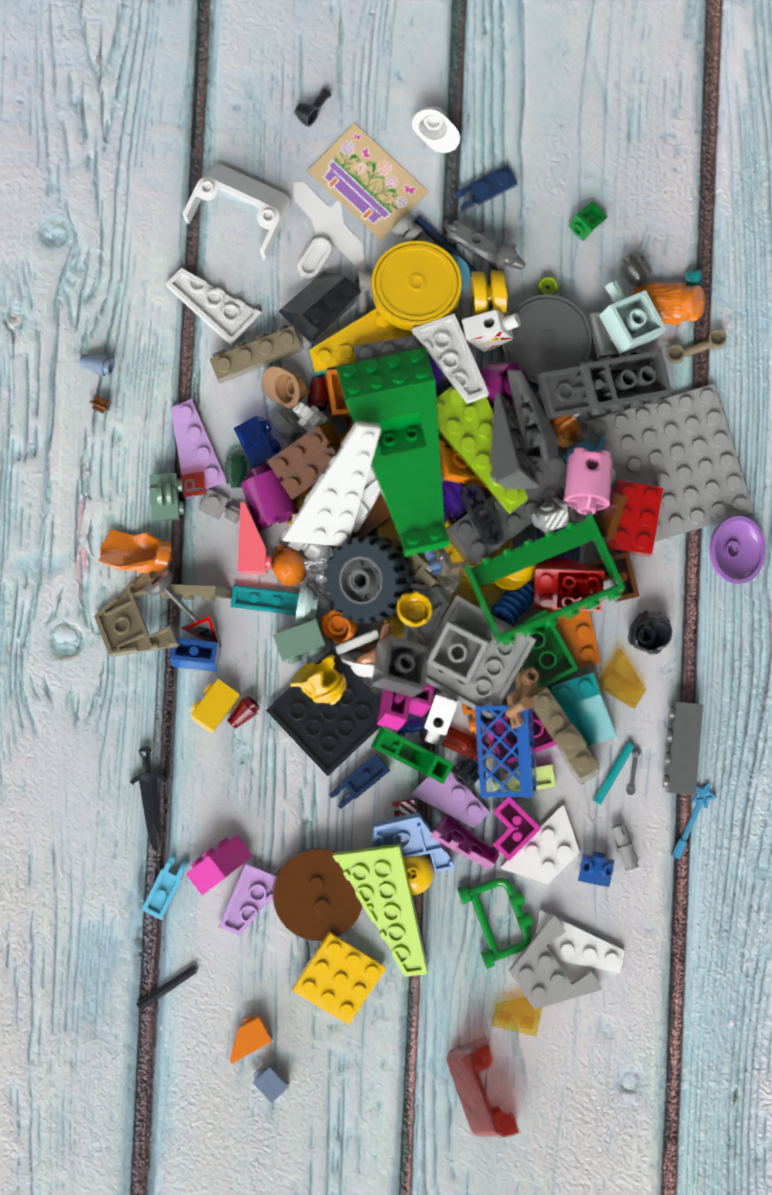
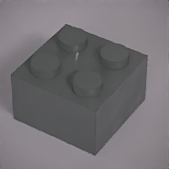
[371,635,430,697]

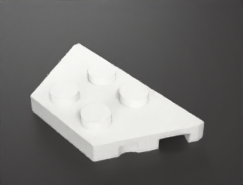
[501,805,580,884]

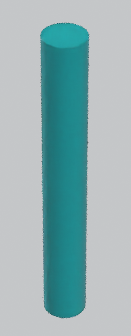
[593,742,635,805]

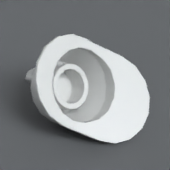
[412,106,460,153]

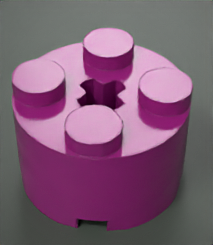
[479,363,528,408]

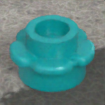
[686,268,702,286]

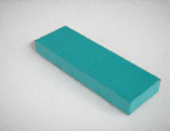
[230,585,299,616]

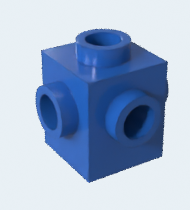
[578,851,615,887]

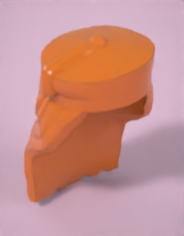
[632,282,705,325]
[99,529,172,573]

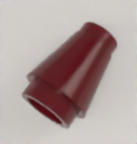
[307,377,329,411]
[227,696,260,729]

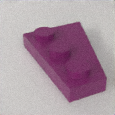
[430,813,500,870]

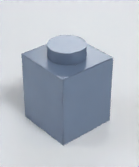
[253,1064,289,1103]

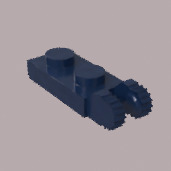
[453,164,518,211]
[328,753,391,809]

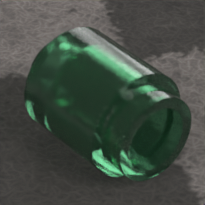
[224,455,248,489]

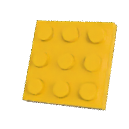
[291,932,386,1025]

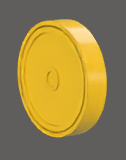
[371,241,462,331]

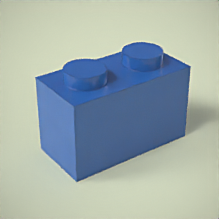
[170,638,221,672]

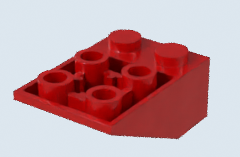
[534,557,604,612]

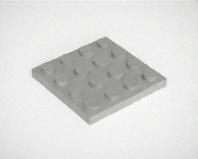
[426,595,537,719]

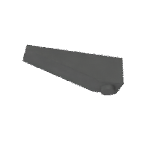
[507,369,559,463]
[490,393,540,490]

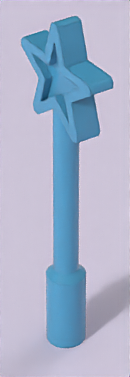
[672,783,717,860]

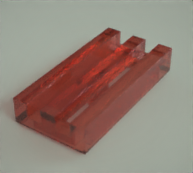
[441,726,490,761]

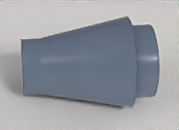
[79,354,115,376]

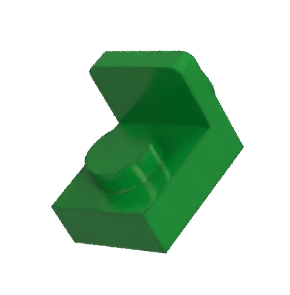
[568,201,608,241]

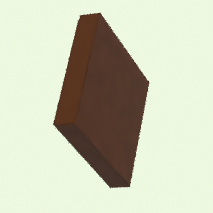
[592,487,627,540]

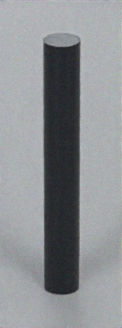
[136,965,198,1011]

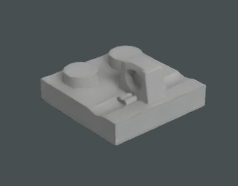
[587,312,641,359]

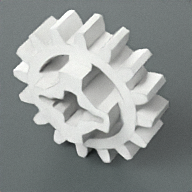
[293,402,331,432]

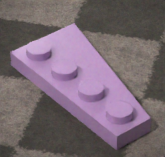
[171,399,227,499]

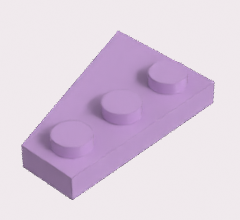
[411,771,490,828]
[218,863,276,936]

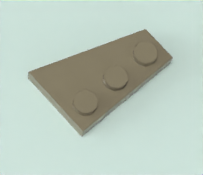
[159,584,233,601]

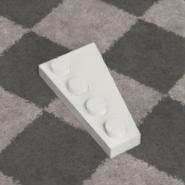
[166,268,262,346]
[412,314,489,404]
[534,910,625,973]

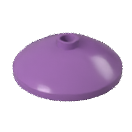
[709,516,766,584]

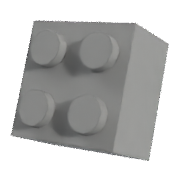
[427,621,492,684]

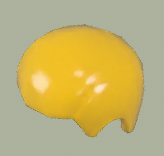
[397,592,432,627]

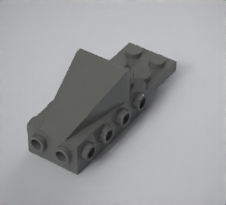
[536,349,672,419]

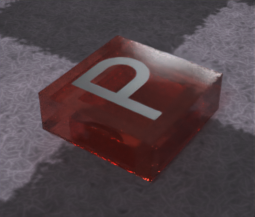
[181,472,207,498]

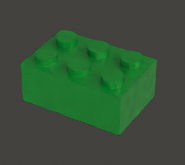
[514,609,578,687]

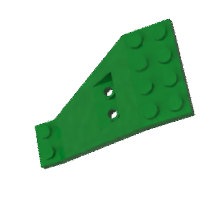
[336,347,450,556]

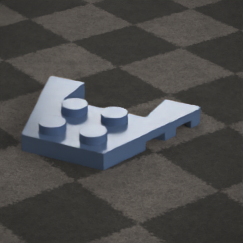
[371,812,455,873]

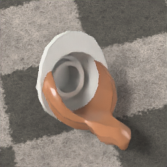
[341,621,392,678]

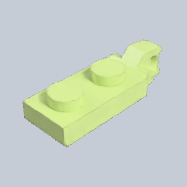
[492,764,557,791]

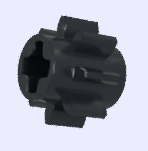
[453,758,479,786]

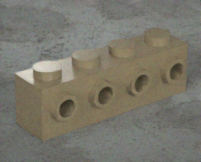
[209,325,302,384]

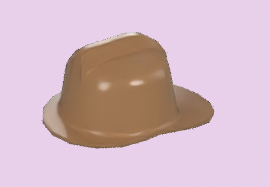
[262,366,310,408]

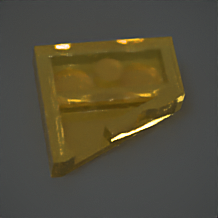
[599,649,646,710]
[491,997,543,1037]

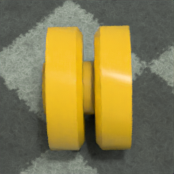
[471,270,508,316]

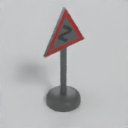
[145,568,222,648]

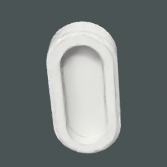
[298,237,332,279]

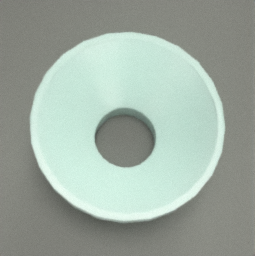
[295,585,319,626]

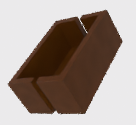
[267,421,343,499]

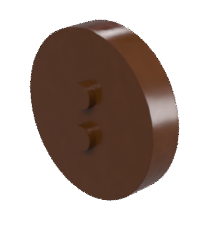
[272,848,363,941]

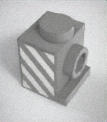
[532,497,569,533]

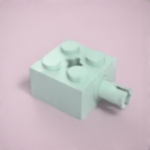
[599,280,667,355]

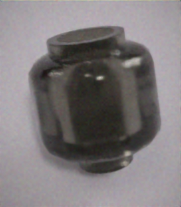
[619,252,653,287]

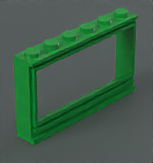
[464,514,625,646]

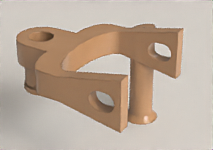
[505,668,551,729]

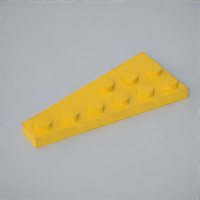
[309,309,415,373]

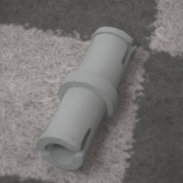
[611,823,639,871]

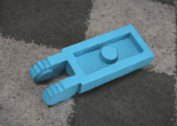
[141,853,189,920]

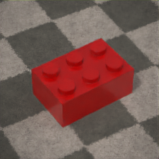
[605,480,663,557]

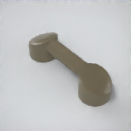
[666,329,727,365]

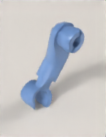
[424,550,442,575]

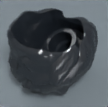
[627,610,673,655]

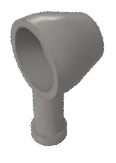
[355,270,372,313]

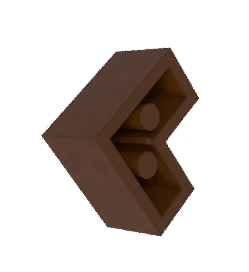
[584,552,640,603]

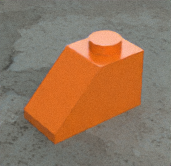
[229,1014,273,1064]

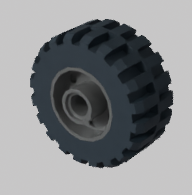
[324,536,414,624]

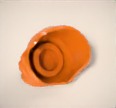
[272,544,307,586]
[320,609,358,643]

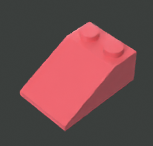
[238,502,272,575]

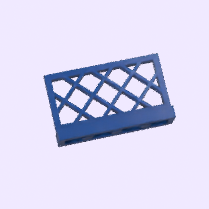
[475,705,537,798]

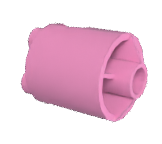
[564,448,613,515]

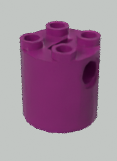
[240,464,299,531]

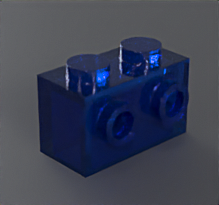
[234,416,281,469]

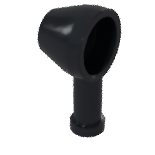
[294,88,331,127]

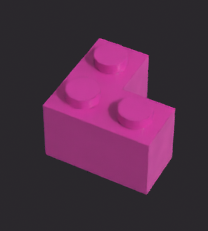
[377,684,435,731]
[492,797,542,861]
[186,835,253,896]

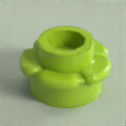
[537,277,559,295]

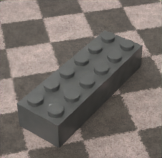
[446,454,567,566]

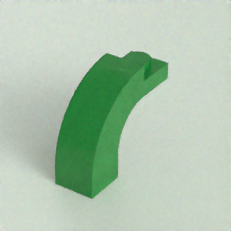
[371,726,454,784]

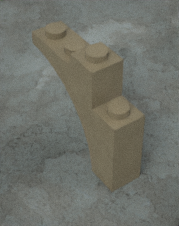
[531,688,600,786]

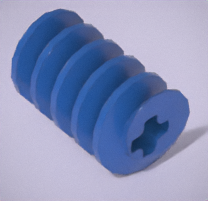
[491,583,535,626]

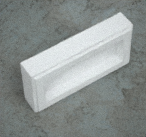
[335,629,380,655]

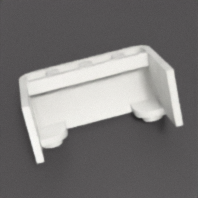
[183,164,291,259]

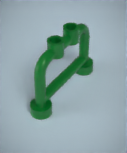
[457,877,533,969]

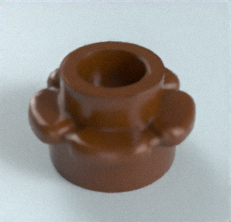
[90,395,111,414]

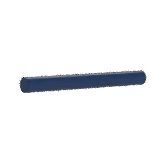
[414,215,478,276]

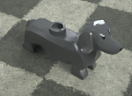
[443,219,526,270]

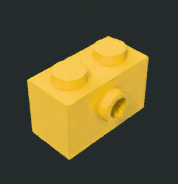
[190,679,240,734]

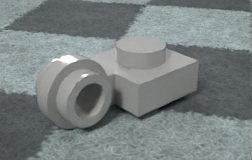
[199,489,240,524]

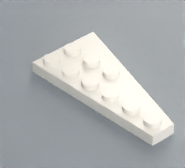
[281,422,380,546]

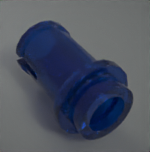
[397,717,425,736]

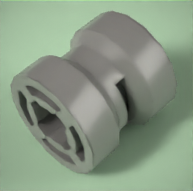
[392,215,424,242]

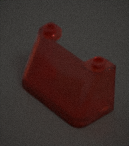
[446,1037,520,1137]

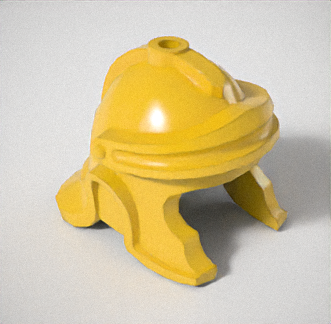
[290,655,346,705]

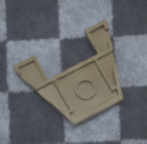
[94,572,179,657]

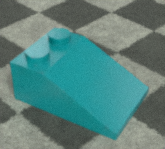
[550,672,618,746]

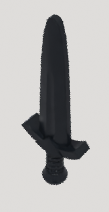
[130,746,166,851]

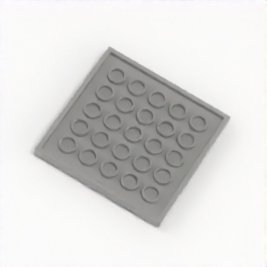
[585,384,754,542]

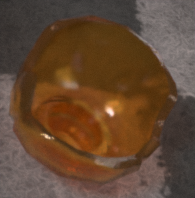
[549,415,581,448]

